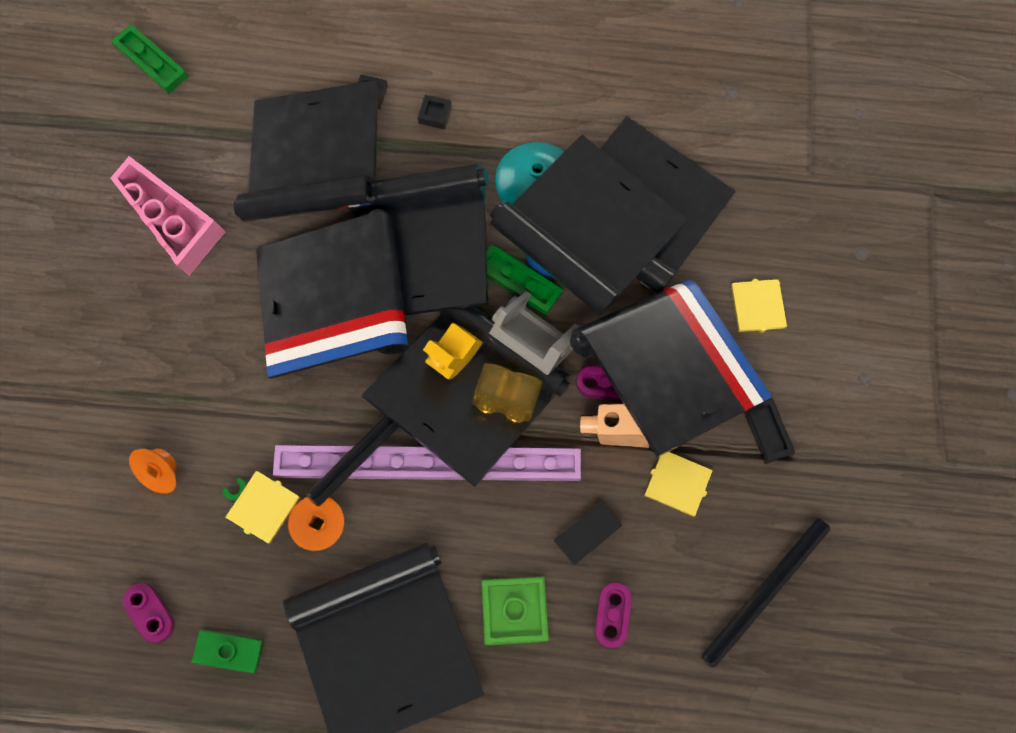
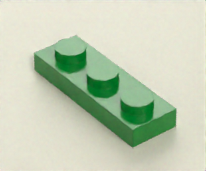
[111,24,188,94]
[487,244,563,316]

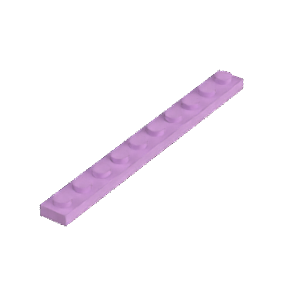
[273,445,581,481]

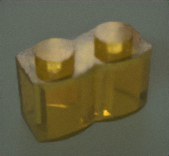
[472,363,543,423]

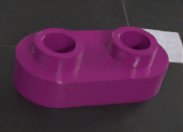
[576,366,622,401]
[595,583,632,649]
[123,584,175,643]

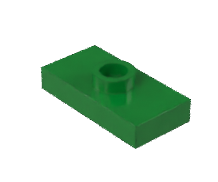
[191,630,264,674]

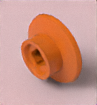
[129,448,177,494]
[288,497,344,551]

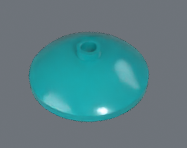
[495,142,564,204]

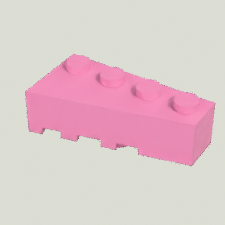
[111,156,226,276]

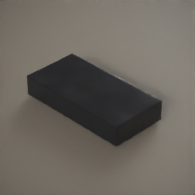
[744,398,796,464]
[554,502,622,566]

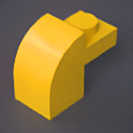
[423,323,483,380]

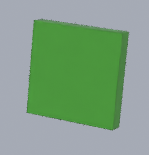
[482,577,549,646]

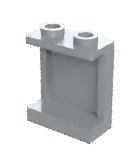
[489,291,579,375]

